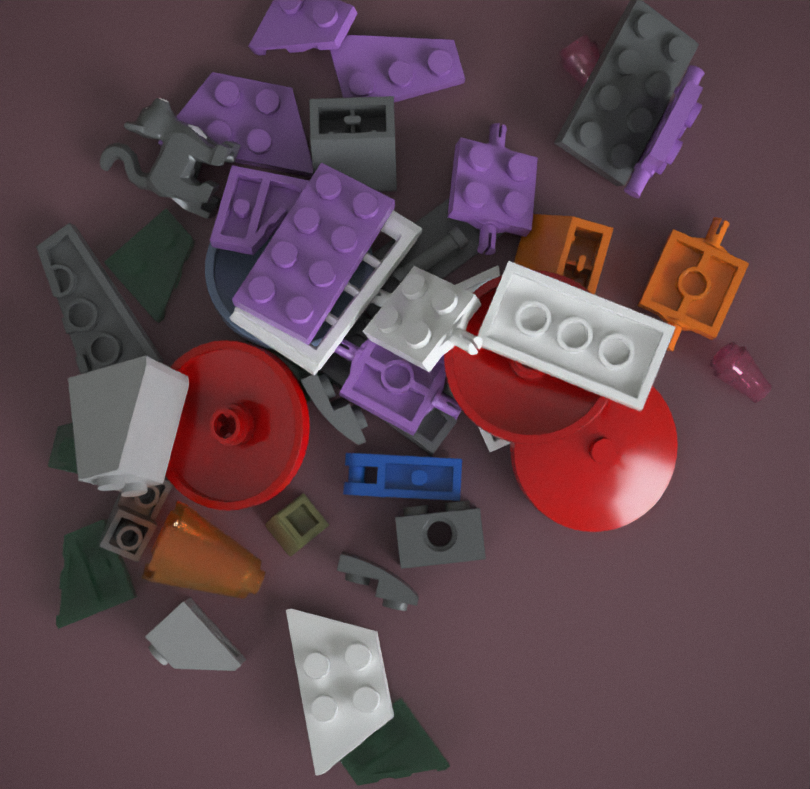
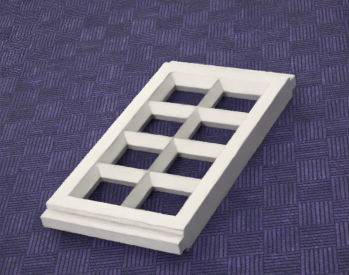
[230,210,422,376]

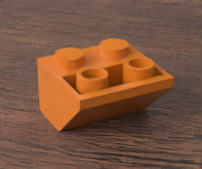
[514,214,614,295]

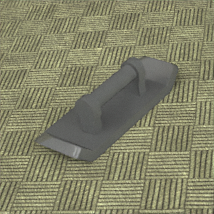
[365,199,503,319]

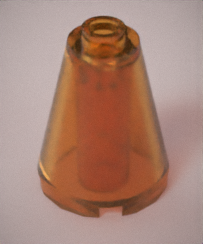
[141,500,266,599]

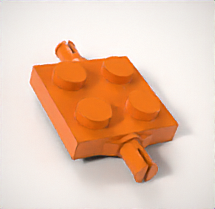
[637,217,749,352]

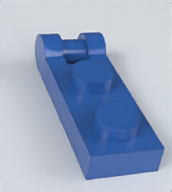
[343,453,462,501]

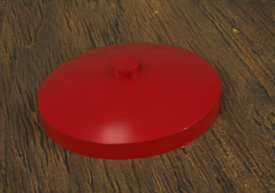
[444,270,608,445]
[165,340,310,511]
[510,386,678,532]

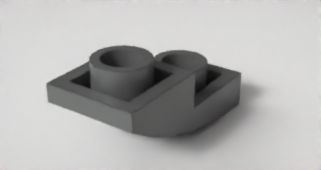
[298,369,368,445]
[99,476,173,562]
[337,552,419,611]

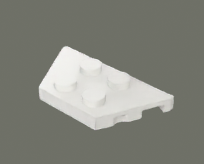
[286,609,394,776]

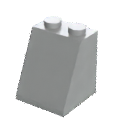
[68,356,189,497]

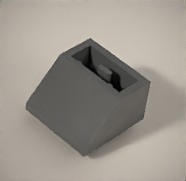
[309,96,397,192]

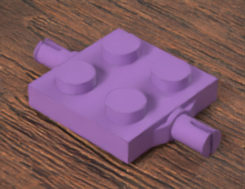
[624,65,705,198]
[447,123,538,255]
[334,339,461,436]

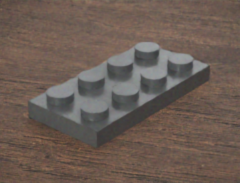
[554,0,699,186]

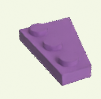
[330,35,465,103]

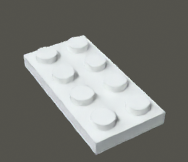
[478,261,675,411]

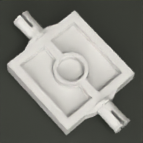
[363,266,482,372]

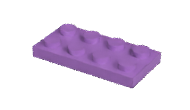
[232,163,395,345]

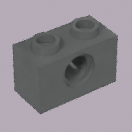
[395,500,486,569]

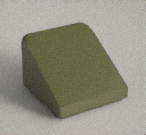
[265,493,329,556]

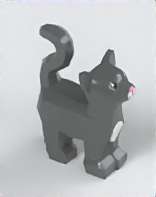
[100,98,241,219]

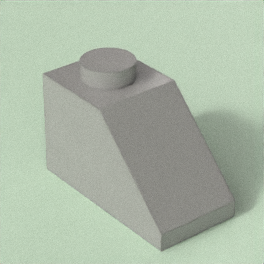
[145,598,246,671]

